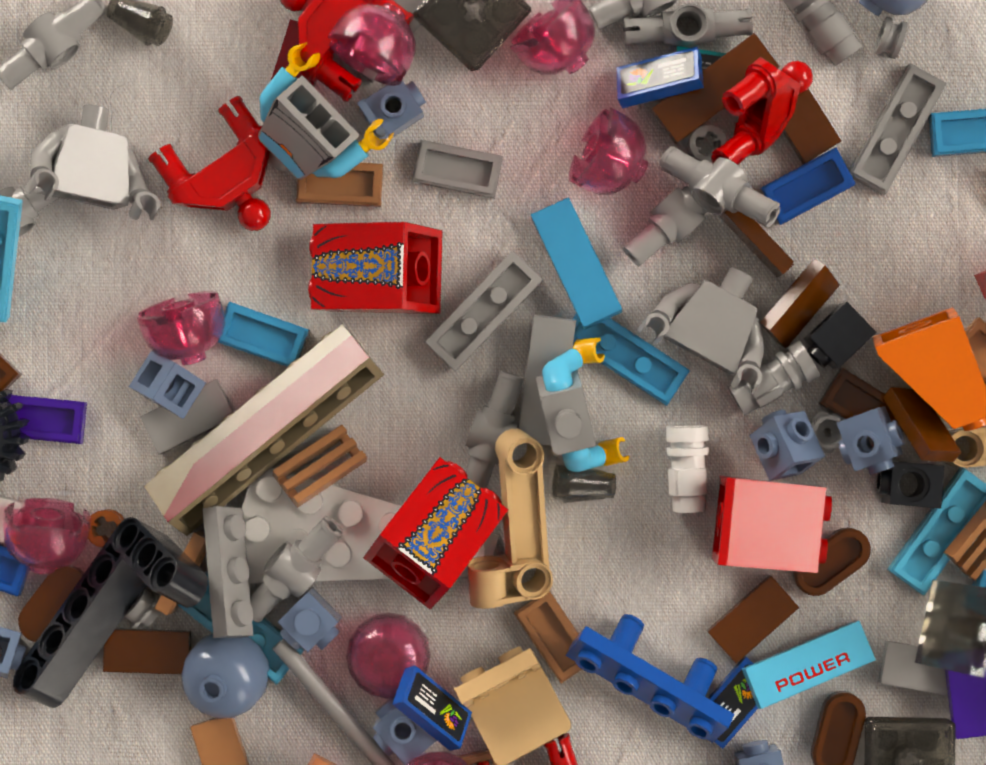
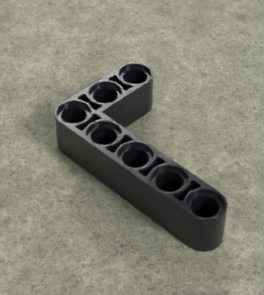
[13,517,208,708]

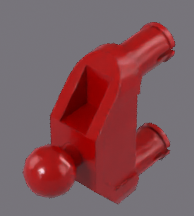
[280,0,414,102]
[711,57,813,165]
[148,96,271,231]

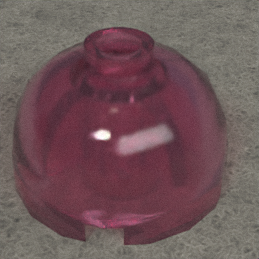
[510,0,595,75]
[328,3,416,86]
[569,107,648,195]
[137,291,225,365]
[3,498,91,574]
[346,612,431,699]

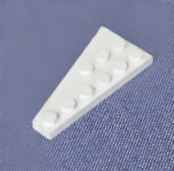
[242,467,499,584]

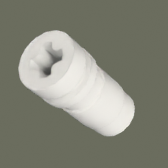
[666,425,709,513]

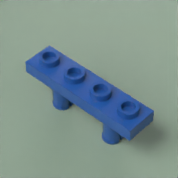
[565,614,735,743]

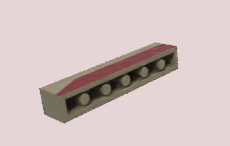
[144,324,385,536]

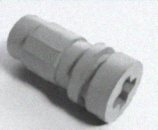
[783,0,863,66]
[728,340,820,416]

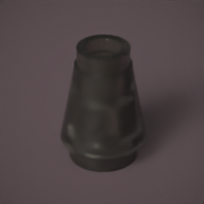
[106,0,173,46]
[552,465,616,504]

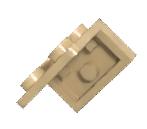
[454,646,571,765]

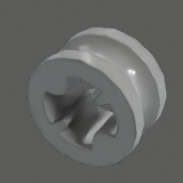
[874,17,908,59]
[687,125,727,163]

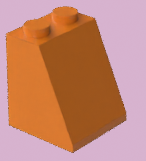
[872,307,986,431]

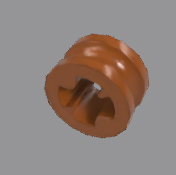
[85,509,125,548]

